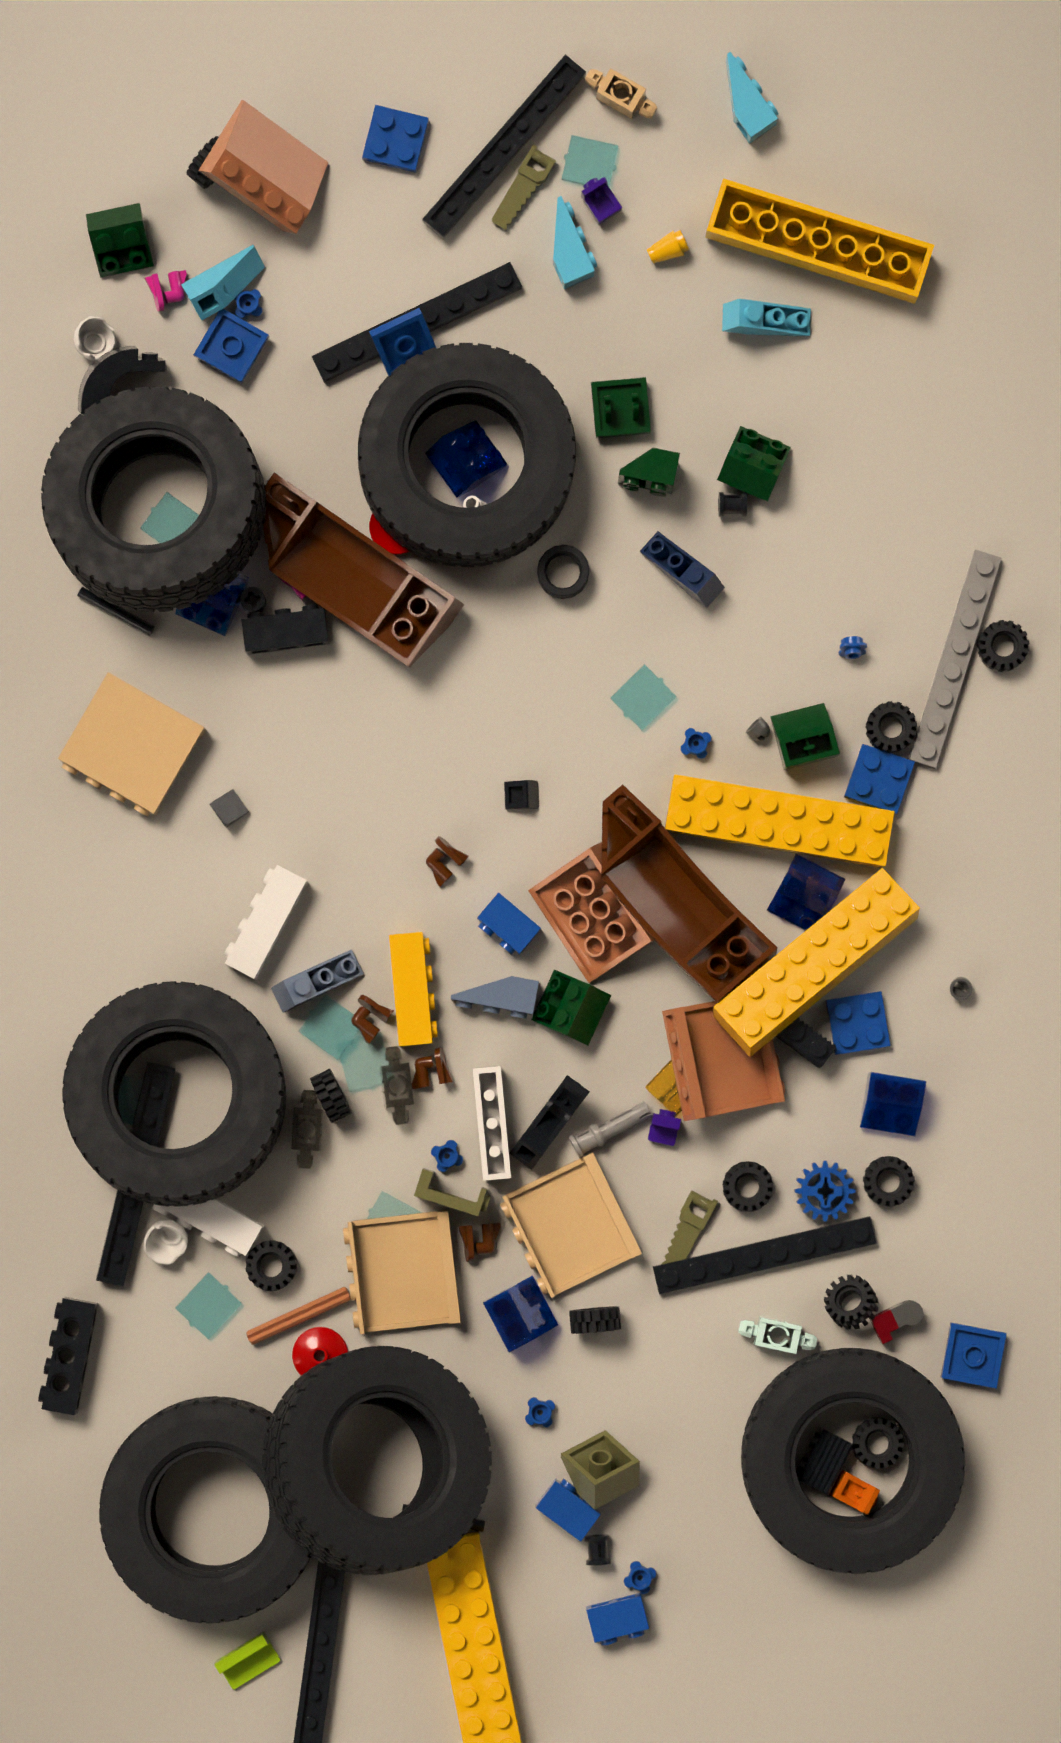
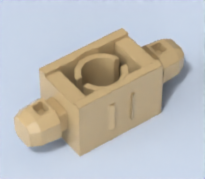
[585,68,657,119]

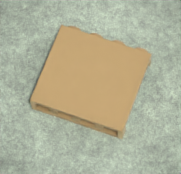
[58,672,206,817]
[500,1152,642,1298]
[343,1210,461,1334]

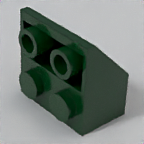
[86,203,154,278]
[717,426,791,502]
[618,448,680,497]
[770,703,840,770]
[531,970,612,1046]

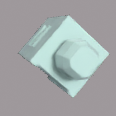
[738,1316,817,1354]

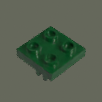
[591,377,651,438]

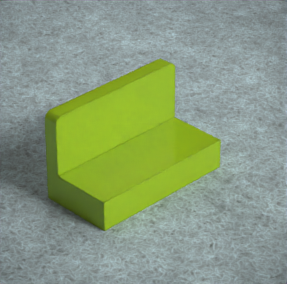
[214,1631,280,1689]

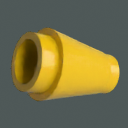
[647,230,690,264]

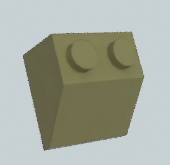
[561,1430,640,1509]

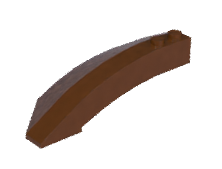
[263,472,464,668]
[601,784,778,1003]

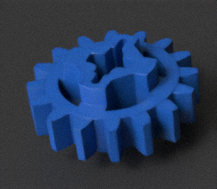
[794,1161,856,1221]

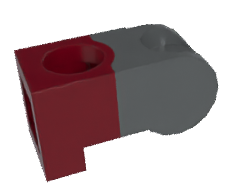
[869,1300,924,1344]

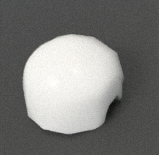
[74,316,115,361]
[144,1220,189,1265]

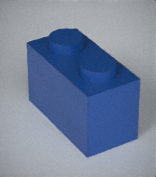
[477,892,541,955]
[536,1478,601,1542]
[586,1593,649,1646]

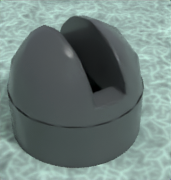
[746,717,770,741]
[950,977,972,1000]

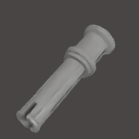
[569,1101,652,1158]

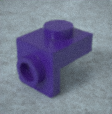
[581,177,622,224]
[648,1109,681,1146]

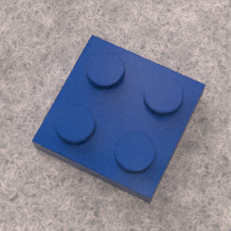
[362,105,429,173]
[369,308,437,376]
[193,309,269,384]
[844,744,915,815]
[826,991,890,1055]
[941,1322,1007,1389]

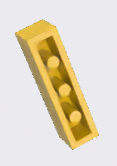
[389,932,438,1047]

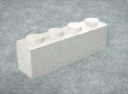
[223,865,308,980]
[473,1066,511,1181]
[152,1199,264,1257]

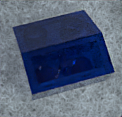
[425,420,508,498]
[175,573,249,636]
[767,854,845,930]
[860,1072,926,1136]
[483,1275,558,1352]

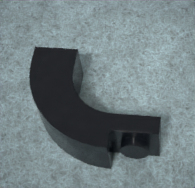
[78,346,165,414]
[509,1075,590,1170]

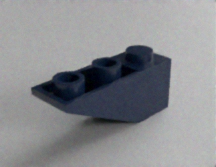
[640,531,725,608]

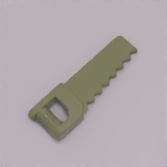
[492,144,556,230]
[662,1190,718,1264]

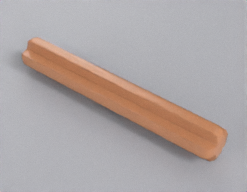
[246,1287,351,1345]

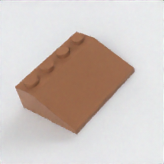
[198,100,328,234]
[528,842,654,983]

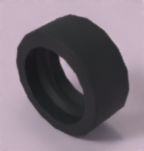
[537,544,590,599]

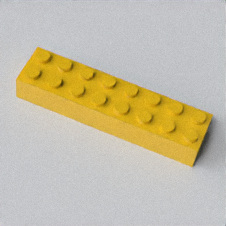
[705,178,934,304]
[665,774,894,868]
[713,868,920,1057]
[427,1531,522,1743]

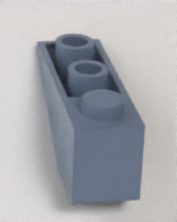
[271,949,363,1013]
[451,976,539,1019]

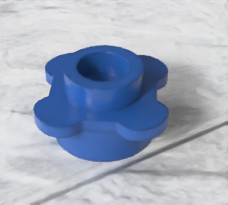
[234,289,262,318]
[838,636,867,659]
[681,728,711,759]
[431,1140,463,1172]
[525,1397,555,1427]
[624,1561,656,1594]

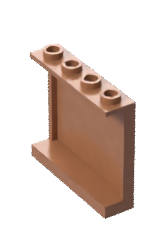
[662,1001,785,1121]

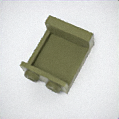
[414,1168,491,1216]

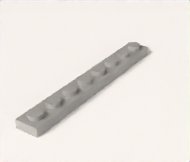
[909,549,1002,769]

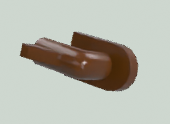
[426,836,469,887]
[351,995,394,1045]
[411,1047,454,1089]
[458,1223,501,1262]

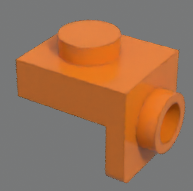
[829,1470,880,1515]

